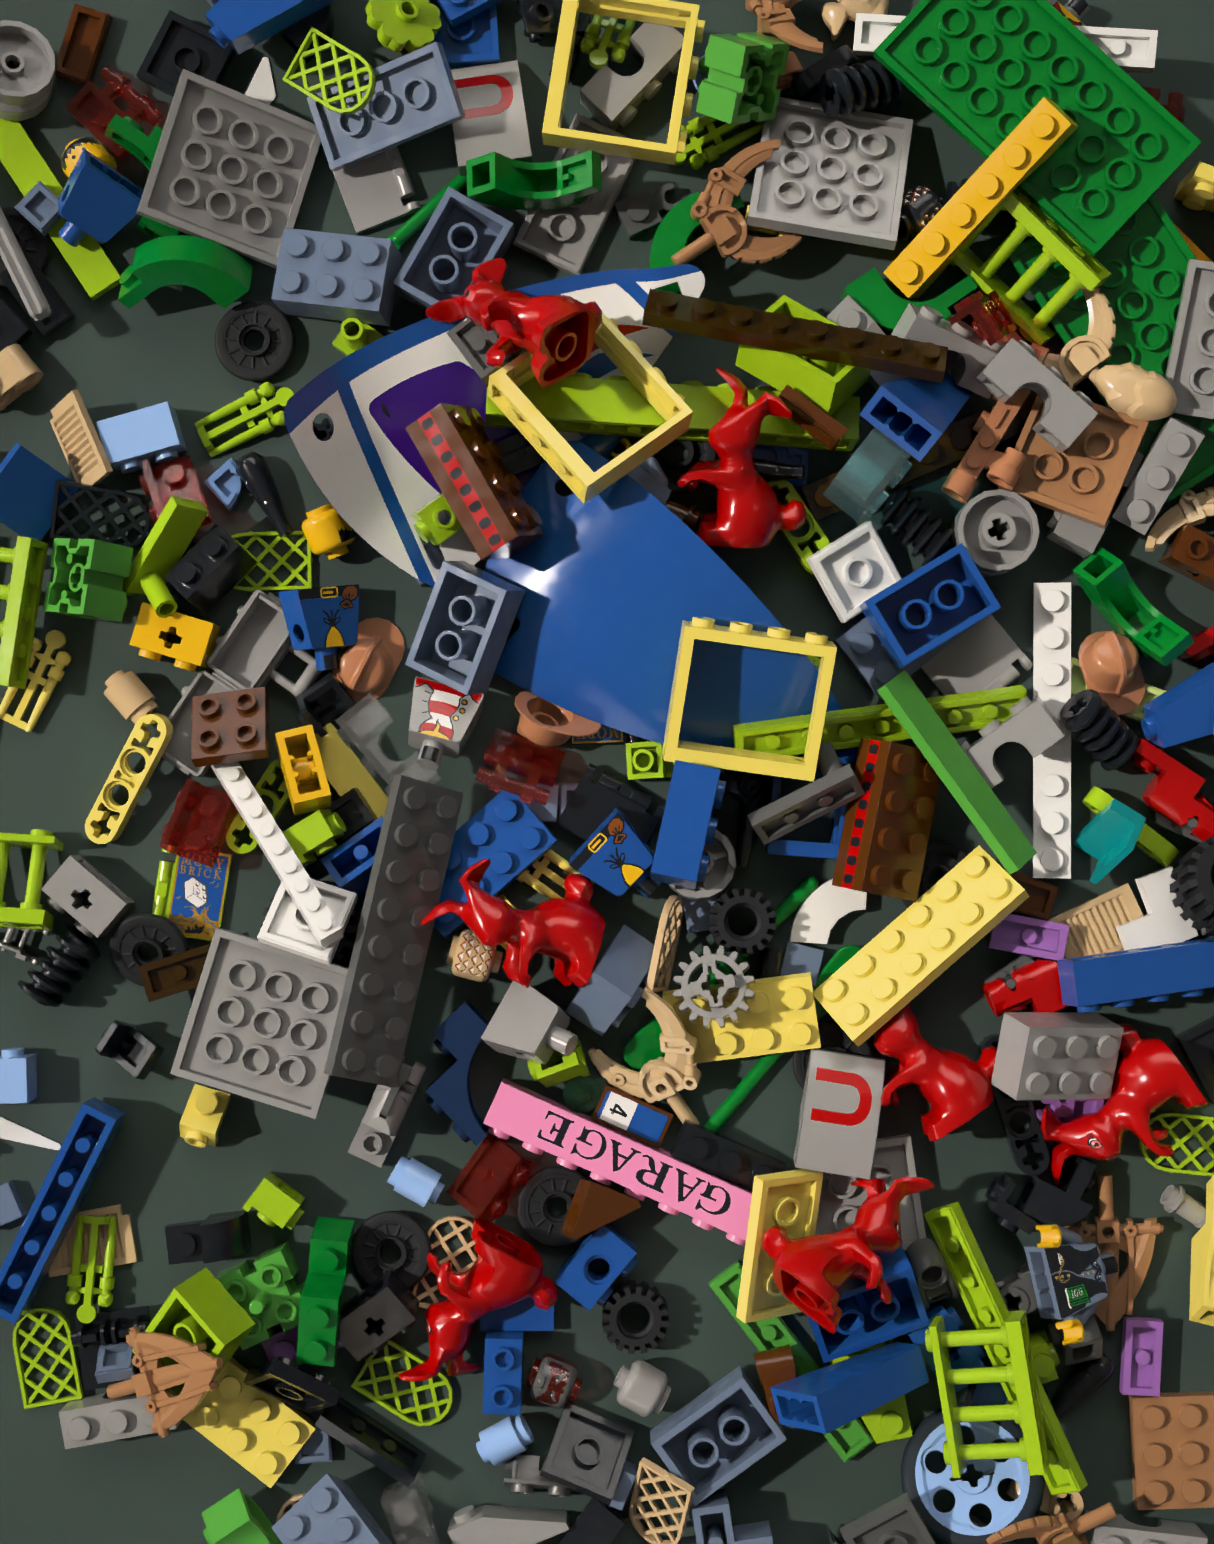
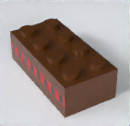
[405,403,544,560]
[832,738,940,902]

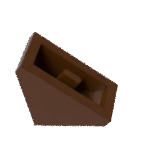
[561,1179,641,1239]

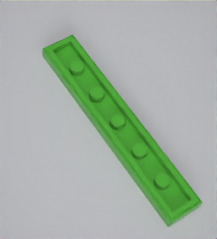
[877,670,1037,875]
[708,1260,874,1463]

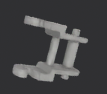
[0,928,52,965]

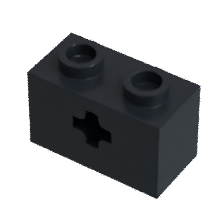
[338,1269,420,1361]

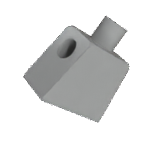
[481,981,578,1064]

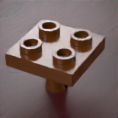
[191,686,269,767]

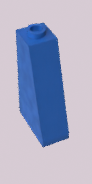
[205,0,336,55]
[859,371,973,462]
[1141,662,1214,748]
[770,1342,929,1434]

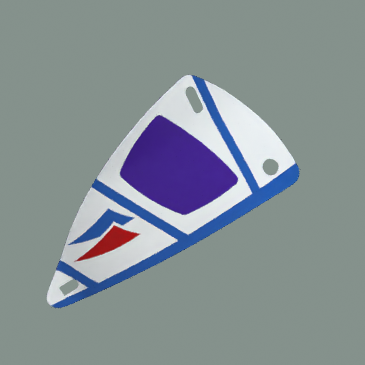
[284,264,705,587]

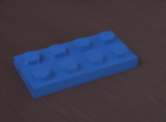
[434,784,559,938]

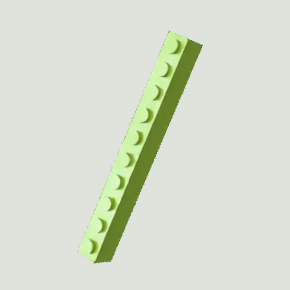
[485,373,860,451]

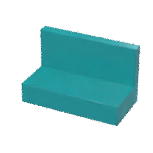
[1073,798,1146,885]

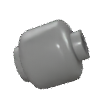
[613,1359,671,1417]

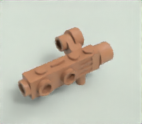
[941,389,1032,503]

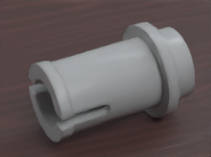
[1160,1185,1206,1228]

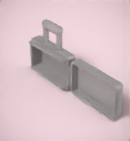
[155,590,322,777]

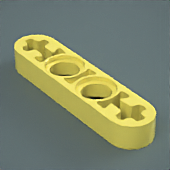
[85,713,173,844]

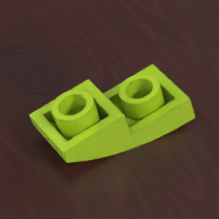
[625,741,675,780]

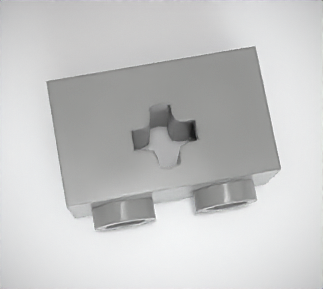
[41,855,135,938]

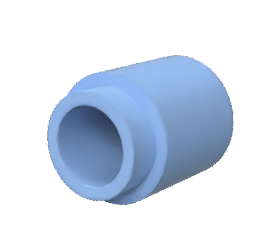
[387,1156,445,1207]
[476,1414,534,1467]

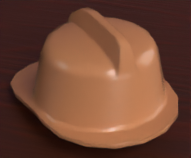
[332,617,405,703]
[1078,631,1145,715]
[515,691,601,747]

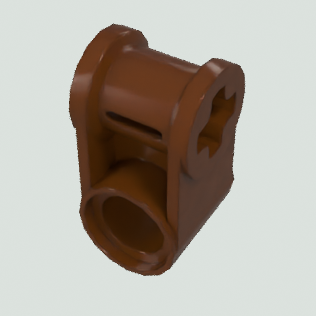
[753,1344,798,1423]

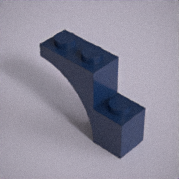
[425,999,489,1146]

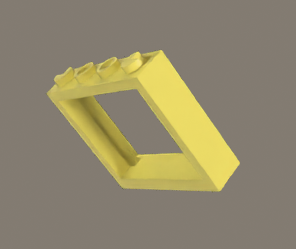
[542,0,705,165]
[488,312,693,504]
[662,617,837,782]

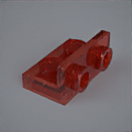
[948,290,1019,346]
[139,455,212,527]
[160,778,237,868]
[447,1132,535,1222]

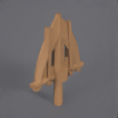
[1064,1173,1163,1331]
[106,1326,224,1438]

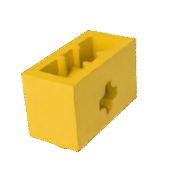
[129,602,221,672]
[275,724,331,816]

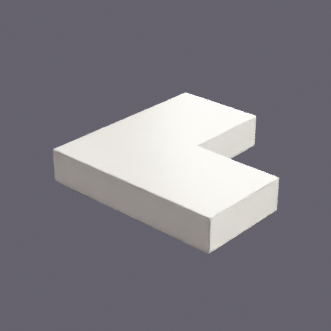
[1115,866,1198,950]

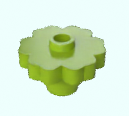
[365,0,441,53]

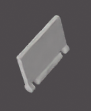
[332,146,421,235]
[921,614,1033,696]

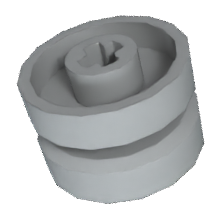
[0,20,55,121]
[949,489,1040,577]

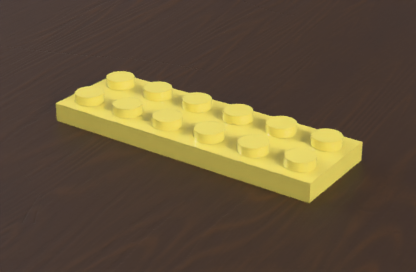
[813,846,1030,1047]

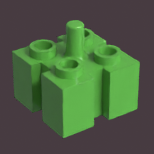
[696,32,790,124]
[43,538,134,622]
[215,1241,305,1351]

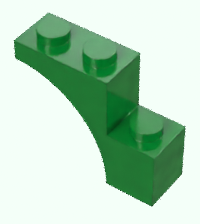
[296,1216,355,1367]

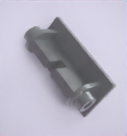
[504,1454,577,1498]

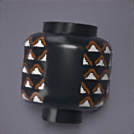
[897,186,944,242]

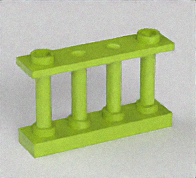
[950,188,1111,346]
[0,536,48,690]
[0,829,64,931]
[925,1310,1050,1478]

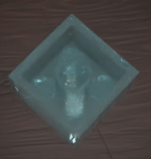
[823,427,913,522]

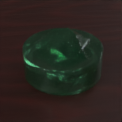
[563,1075,600,1113]

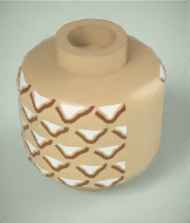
[446,929,503,982]

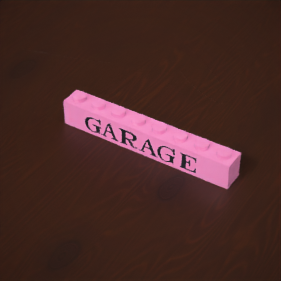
[483,1078,752,1246]

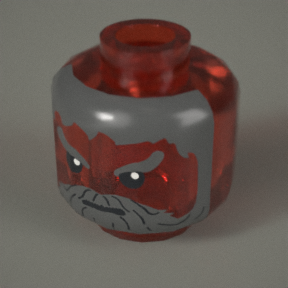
[525,1352,583,1409]

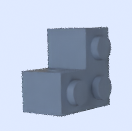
[565,924,654,1036]
[691,1489,773,1544]

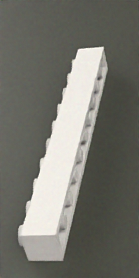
[210,762,343,949]

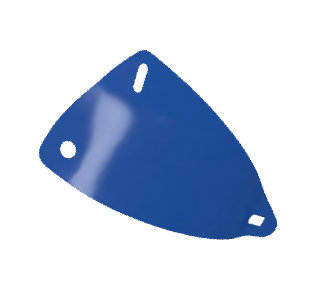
[484,440,859,764]

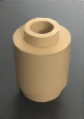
[103,669,159,724]

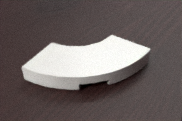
[789,878,867,944]

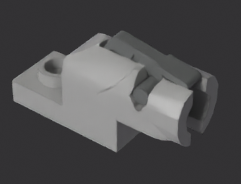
[348,1055,427,1168]

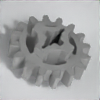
[673,946,755,1029]

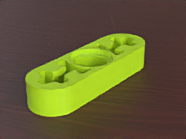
[768,480,830,575]
[226,759,290,854]
[1082,786,1179,867]

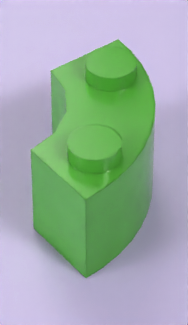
[202,1488,282,1544]

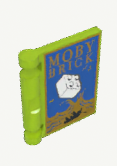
[151,844,233,941]

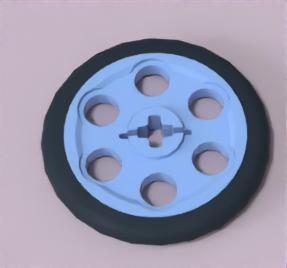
[901,1403,1045,1544]

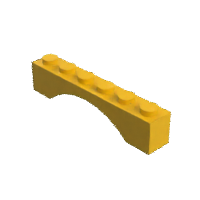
[883,97,1078,299]

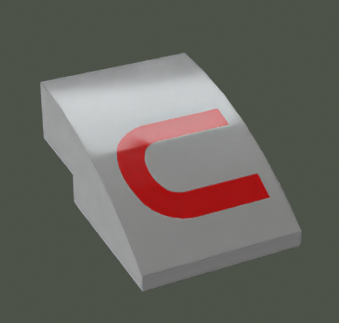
[451,60,533,176]
[793,1048,885,1180]

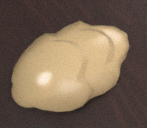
[1094,362,1177,421]

